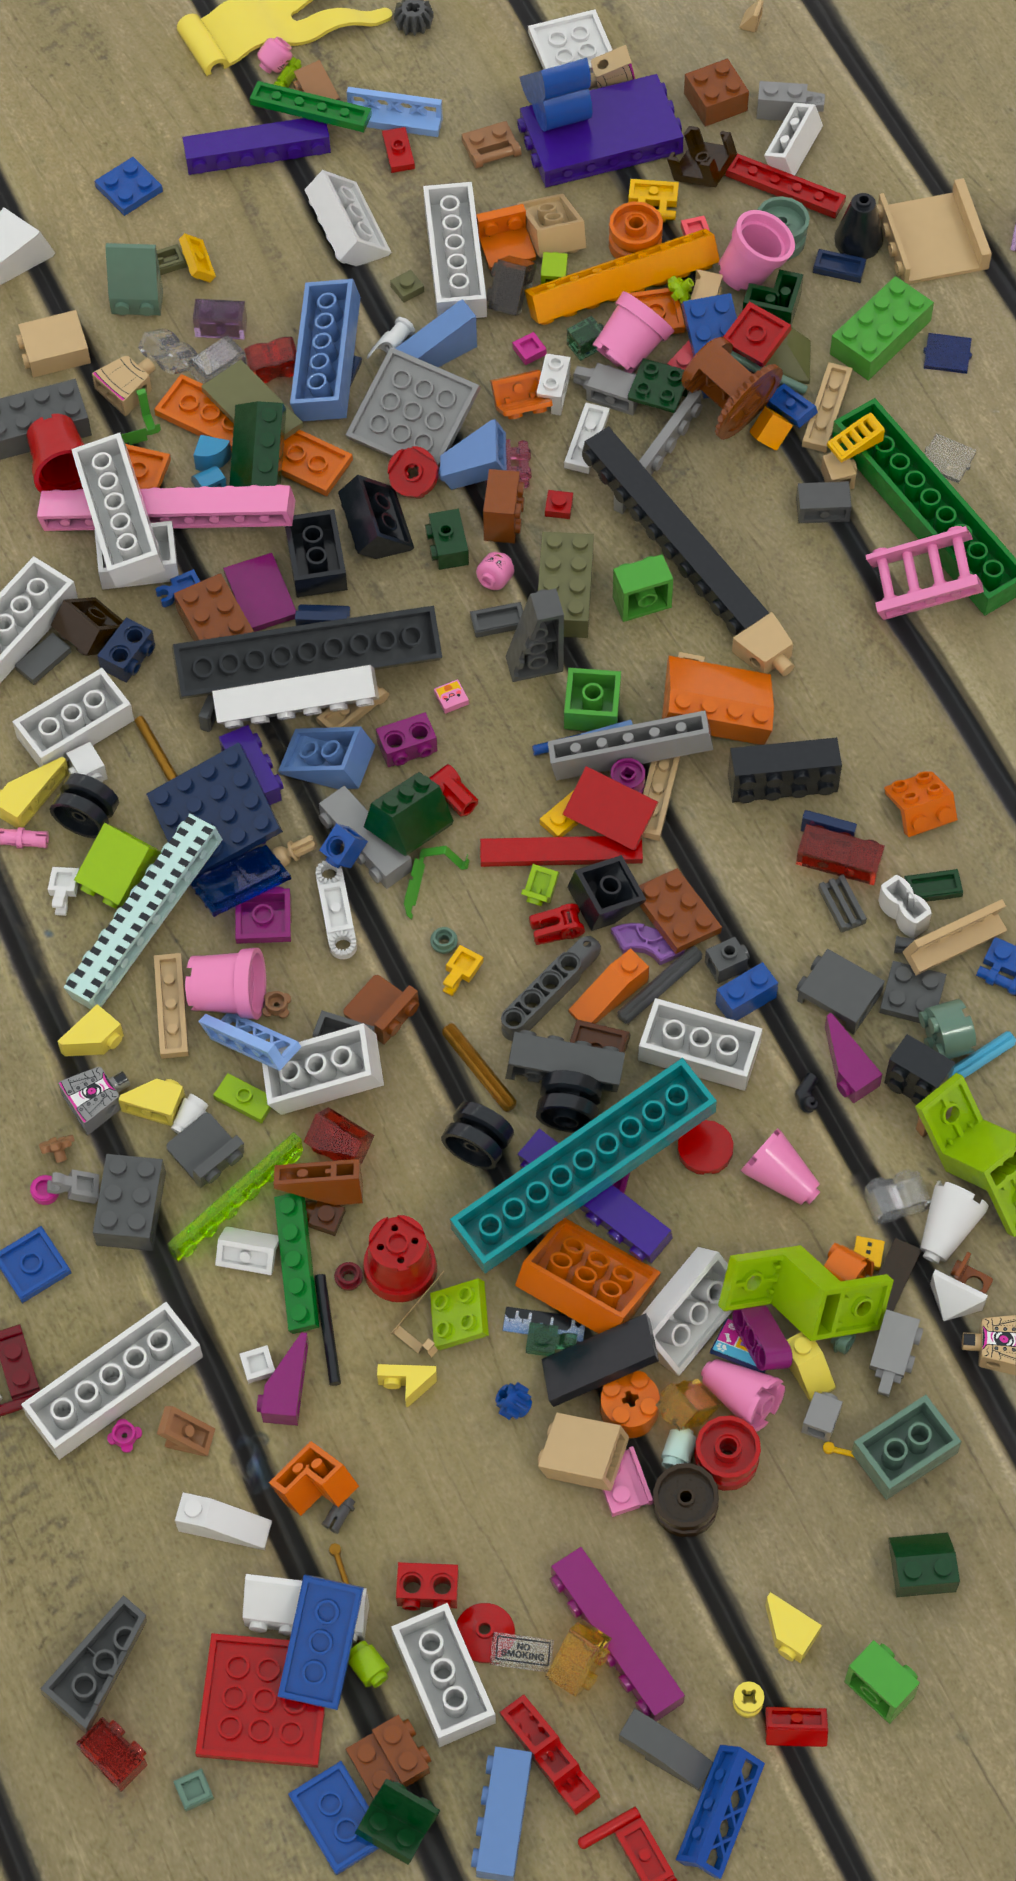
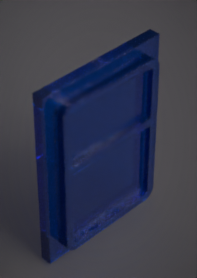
[190,845,292,917]

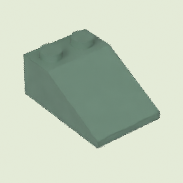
[105,243,163,316]

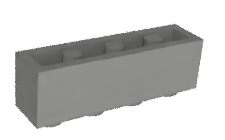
[319,786,412,889]

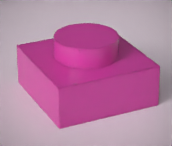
[512,332,547,365]

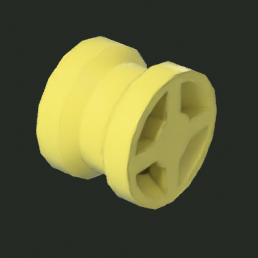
[733,1682,764,1718]

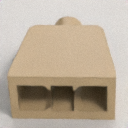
[732,612,794,676]

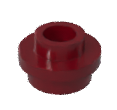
[334,1262,363,1291]

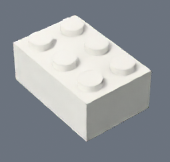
[95,521,179,590]

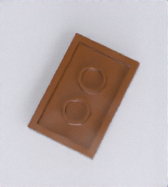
[639,868,722,954]

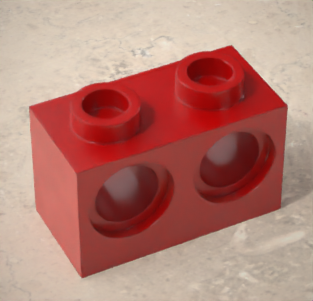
[396,1562,459,1611]

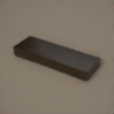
[878,1238,922,1312]

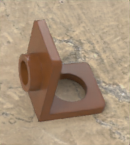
[950,1252,993,1294]

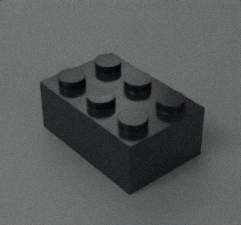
[285,509,348,598]

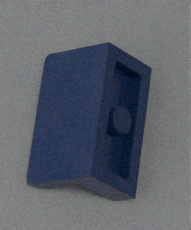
[295,604,350,626]

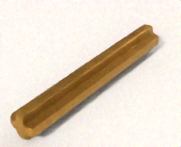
[442,1023,516,1112]

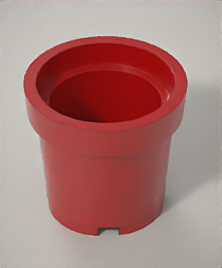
[27,414,85,493]
[363,1215,437,1302]

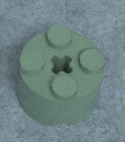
[918,999,977,1059]

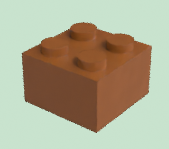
[684,58,749,127]
[483,469,525,543]

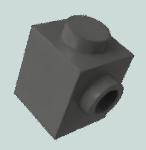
[705,937,750,984]

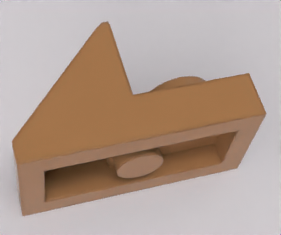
[157,1406,216,1456]

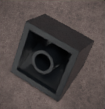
[567,855,646,931]

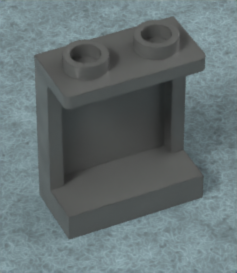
[796,949,885,1035]

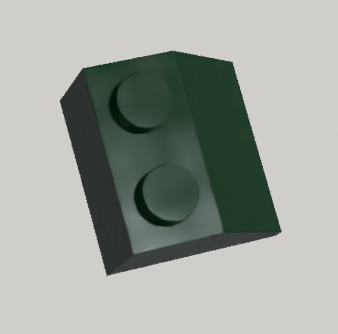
[888,1532,960,1598]

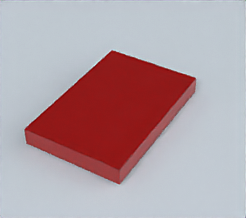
[562,766,659,850]

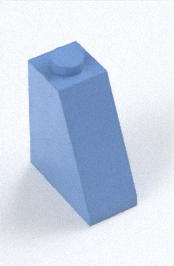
[439,419,507,490]

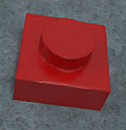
[545,490,573,519]

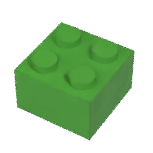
[612,554,673,622]
[564,668,621,731]
[844,1640,920,1724]

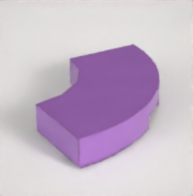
[611,923,685,965]

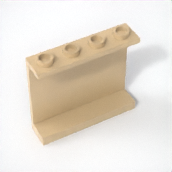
[877,178,992,284]

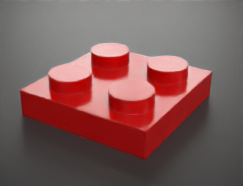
[723,301,792,368]

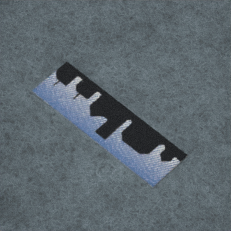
[503,1307,585,1342]

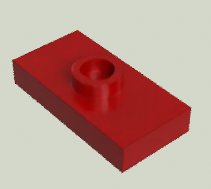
[382,127,415,173]

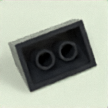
[338,475,414,559]

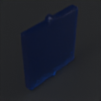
[923,333,972,374]

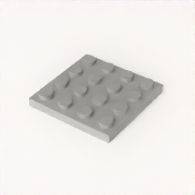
[346,347,481,469]

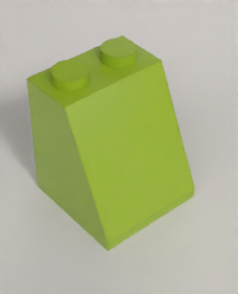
[74,823,161,909]

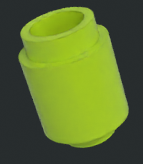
[348,1641,390,1688]

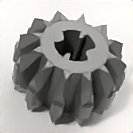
[394,0,434,36]

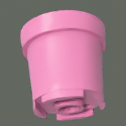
[718,210,795,291]
[592,291,674,374]
[185,948,266,1020]

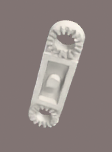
[316,861,357,959]

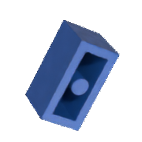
[715,962,778,1021]

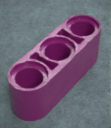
[732,1305,793,1371]

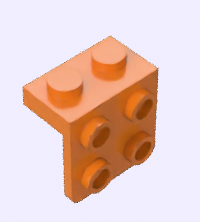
[490,370,553,419]
[884,771,958,837]

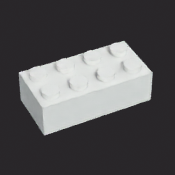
[12,668,134,767]
[638,998,763,1091]
[262,1023,384,1115]
[391,1603,496,1748]

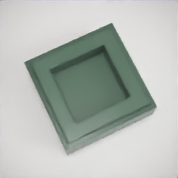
[173,1768,214,1812]

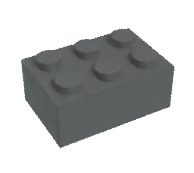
[93,1154,166,1251]

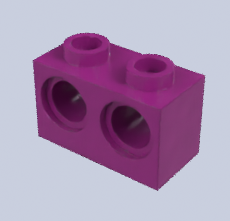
[376,712,437,767]

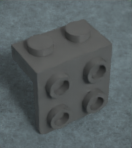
[167,1113,244,1188]

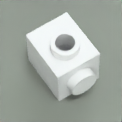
[66,742,108,782]

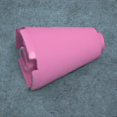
[740,1128,820,1205]
[701,1359,785,1432]

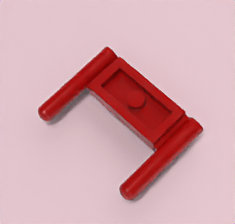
[578,1806,678,1881]

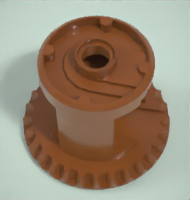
[681,337,783,440]

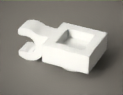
[48,867,79,916]

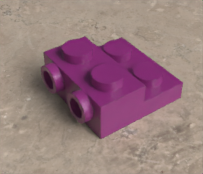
[235,887,292,944]

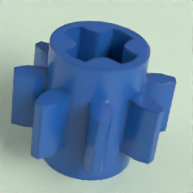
[495,1382,532,1420]

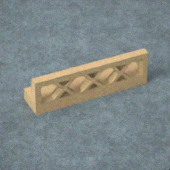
[903,899,1007,975]

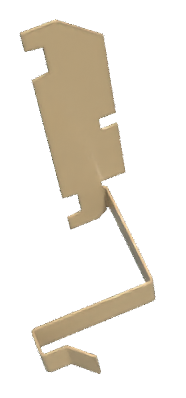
[390,1271,444,1358]

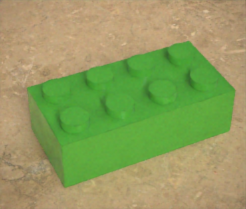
[830,276,934,381]

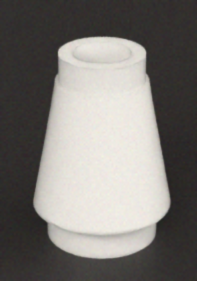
[171,1094,208,1134]

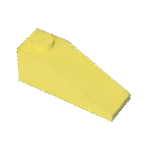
[0,757,69,829]

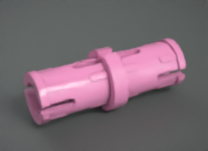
[0,827,49,849]

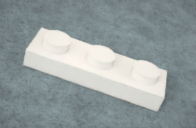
[564,403,610,474]

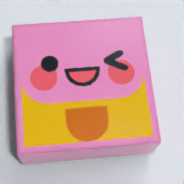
[434,679,469,714]

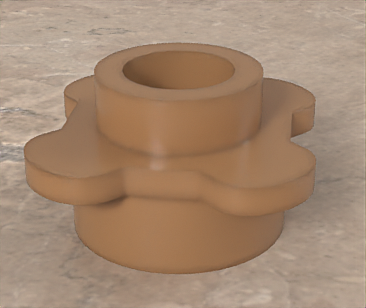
[262,991,291,1019]

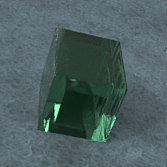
[567,316,604,361]

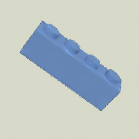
[471,1746,532,1881]

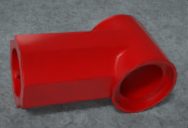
[429,764,478,817]

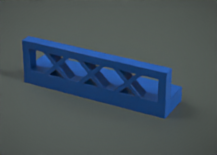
[676,1745,765,1879]

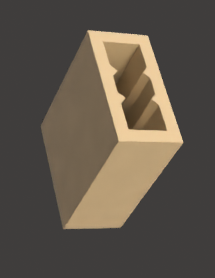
[16,310,91,378]
[538,1413,629,1491]

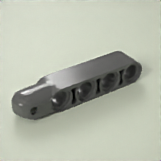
[501,936,601,1041]

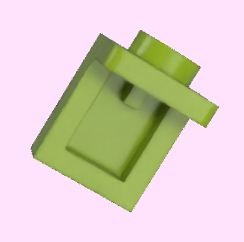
[521,864,560,906]

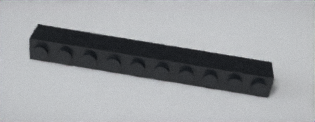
[582,426,769,635]

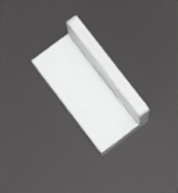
[215,1227,279,1275]

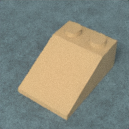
[517,193,586,258]

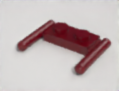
[0,1324,40,1417]

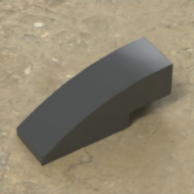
[619,1708,713,1791]

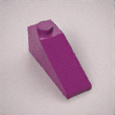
[825,1013,883,1104]
[257,1332,309,1426]

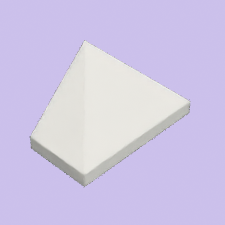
[930,1269,988,1321]

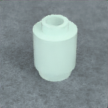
[661,1426,697,1469]

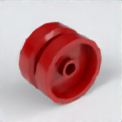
[694,1415,761,1491]

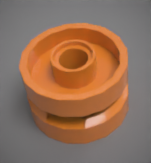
[609,201,663,259]

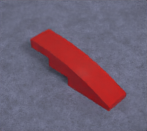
[499,1695,600,1815]

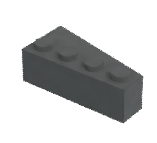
[505,1030,625,1092]
[40,1595,147,1734]

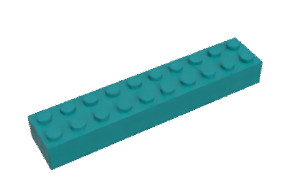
[450,1057,717,1274]

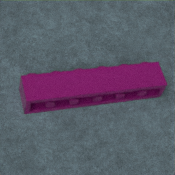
[550,1547,685,1722]

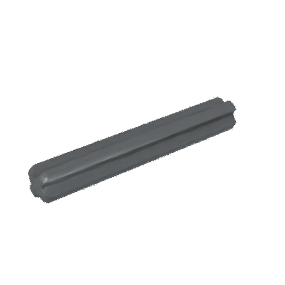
[617,946,702,1024]

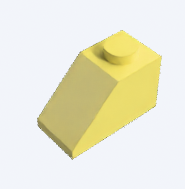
[58,1004,124,1056]
[118,1078,186,1126]
[787,1332,836,1402]
[765,1592,822,1663]

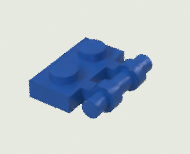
[976,937,1016,996]

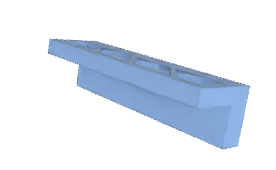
[347,87,443,137]
[198,1013,301,1071]

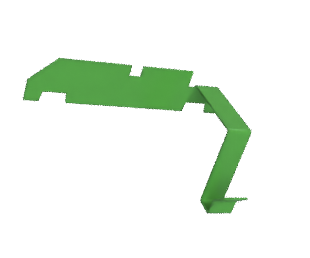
[121,388,161,445]
[404,846,469,920]

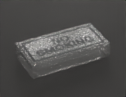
[490,1632,554,1672]

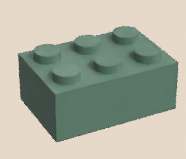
[851,1395,962,1500]

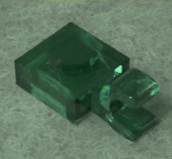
[526,1322,578,1356]

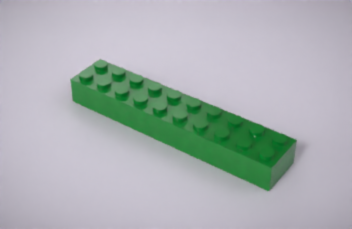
[832,398,1016,616]

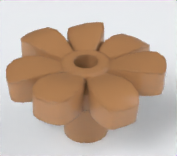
[39,1135,75,1163]

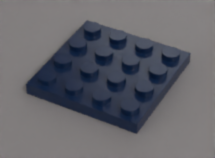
[146,742,283,882]

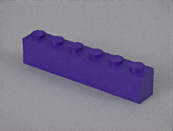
[182,118,331,175]
[518,1129,673,1264]

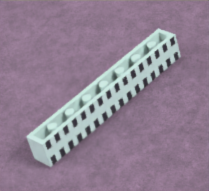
[64,814,223,1009]

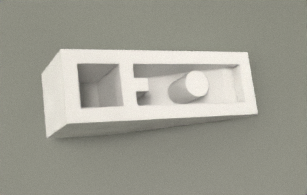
[175,1492,272,1550]

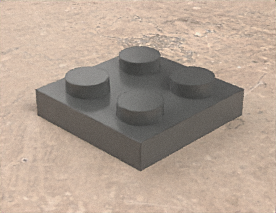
[879,961,947,1023]

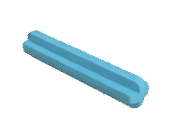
[952,1031,1016,1078]

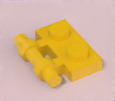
[628,179,679,222]

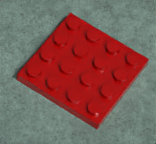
[195,1633,326,1768]

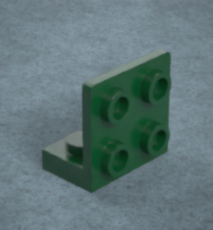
[628,358,689,413]
[355,1779,440,1865]

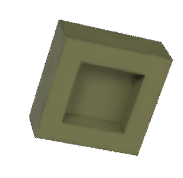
[390,270,424,303]

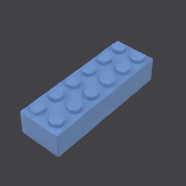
[290,279,361,421]

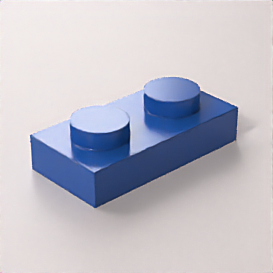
[767,384,818,428]

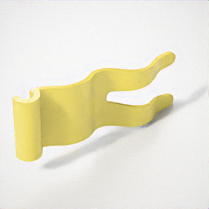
[177,0,392,76]

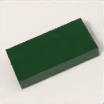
[904,869,963,902]

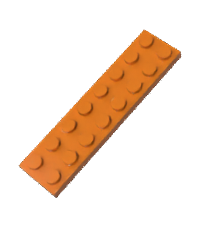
[154,374,353,497]

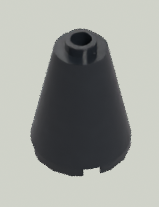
[834,193,883,259]

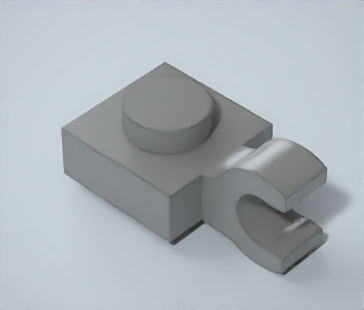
[47,1169,99,1204]

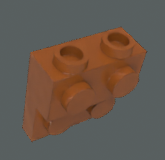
[346,1714,432,1799]

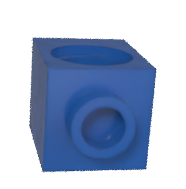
[319,823,368,868]

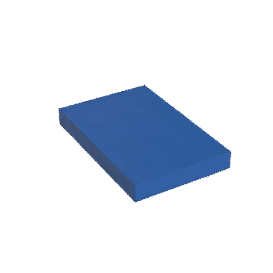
[288,1761,379,1875]

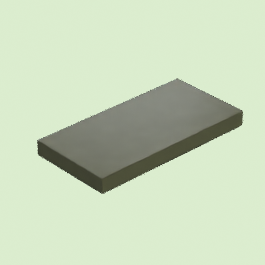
[201,360,303,440]

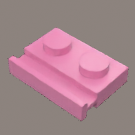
[603,1446,653,1517]

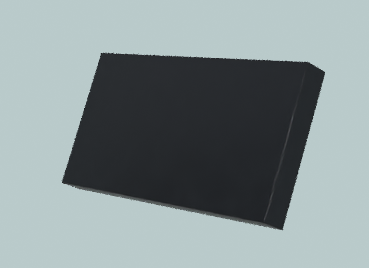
[541,1313,659,1407]

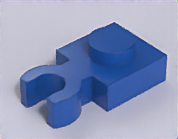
[155,569,200,607]

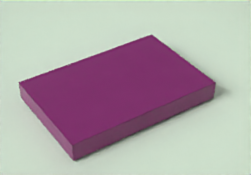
[223,553,296,632]

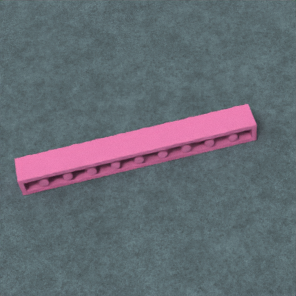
[37,485,296,531]

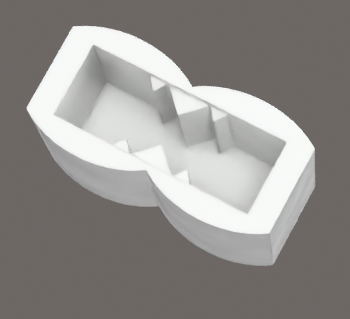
[878,875,931,938]

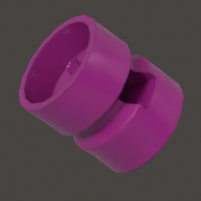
[611,758,645,794]

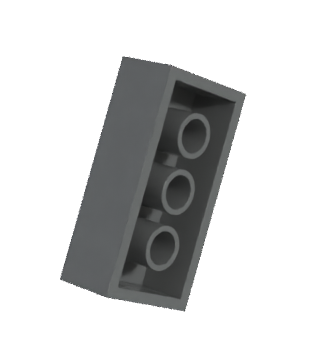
[0,378,92,460]

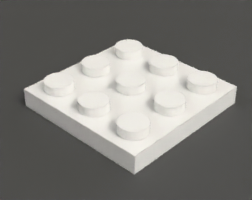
[528,9,612,73]

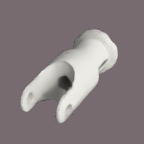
[367,317,415,359]

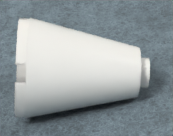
[920,1181,989,1264]

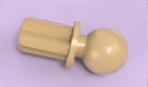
[270,835,318,868]

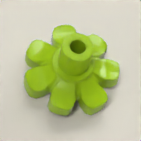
[668,276,694,303]

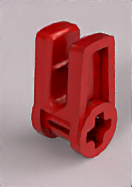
[529,903,585,945]

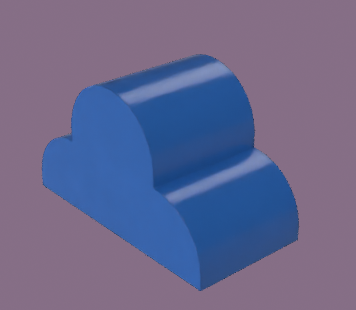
[519,58,593,131]

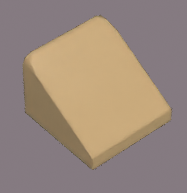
[739,0,764,32]

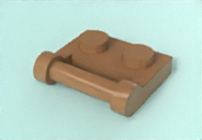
[462,121,522,169]

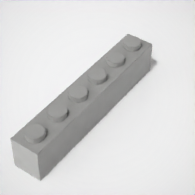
[548,710,714,781]

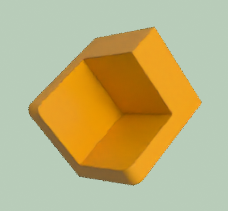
[750,406,793,450]

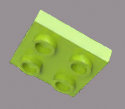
[430,1278,489,1350]

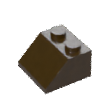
[51,597,123,656]

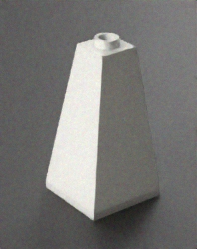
[0,207,55,285]

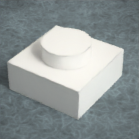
[240,1345,275,1384]

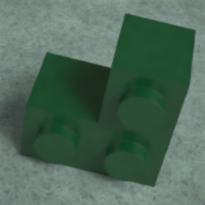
[743,269,804,326]

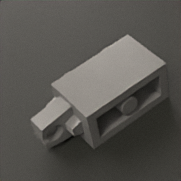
[757,81,825,121]
[573,363,639,416]
[869,1309,923,1397]

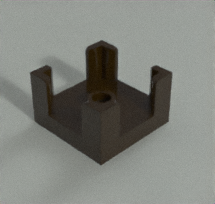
[667,126,737,188]

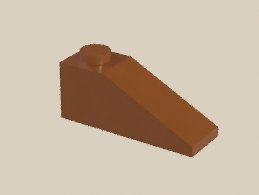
[273,1159,363,1205]

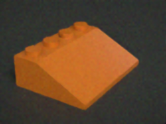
[662,656,774,745]
[515,1218,661,1334]

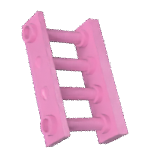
[866,526,984,620]

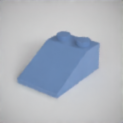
[278,726,376,789]

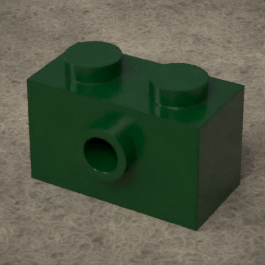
[425,508,469,570]

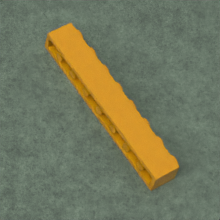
[524,229,720,325]

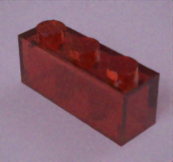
[796,824,885,885]

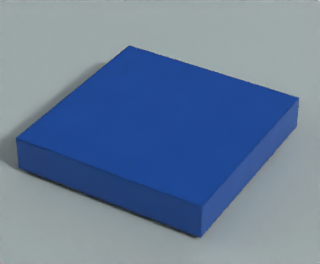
[0,1226,71,1303]

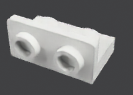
[537,354,571,415]

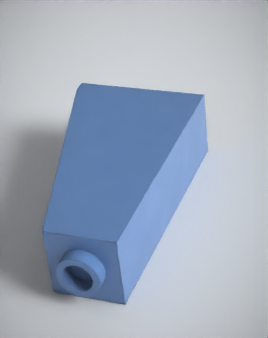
[395,299,477,367]

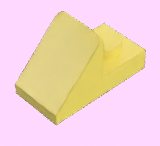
[377,1364,437,1407]

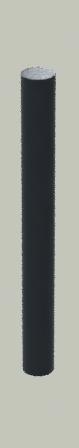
[314,1274,341,1386]

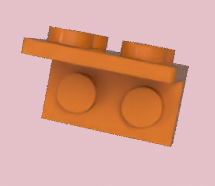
[476,204,536,270]

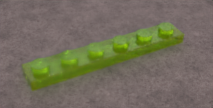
[168,1132,303,1261]

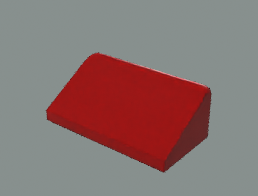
[765,1707,828,1747]

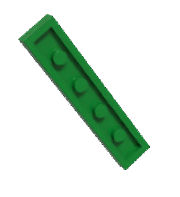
[250,81,372,133]
[274,1193,319,1334]

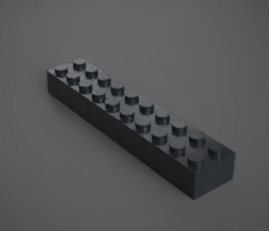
[172,605,443,699]

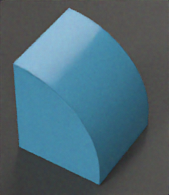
[193,435,232,471]
[191,466,227,488]

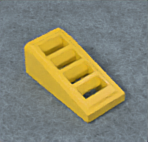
[827,413,885,463]

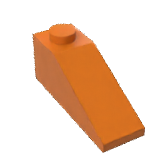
[568,948,649,1024]

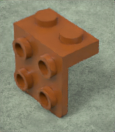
[343,975,419,1045]

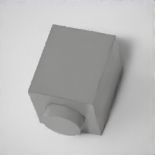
[801,1392,843,1442]

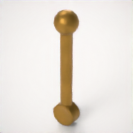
[329,1543,349,1584]

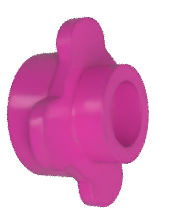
[107,1419,142,1453]

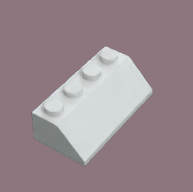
[305,170,392,266]
[641,1247,733,1376]
[243,1574,369,1644]

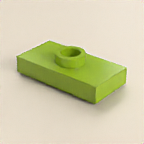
[213,1073,272,1124]

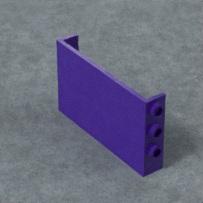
[517,74,684,188]

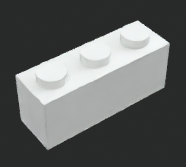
[764,103,823,175]

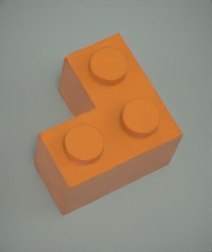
[269,1441,359,1516]

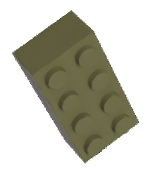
[538,531,594,638]

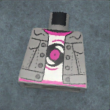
[58,1067,130,1135]

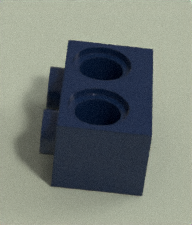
[97,617,155,683]

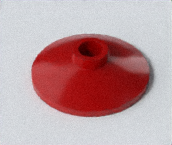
[456,1603,515,1663]

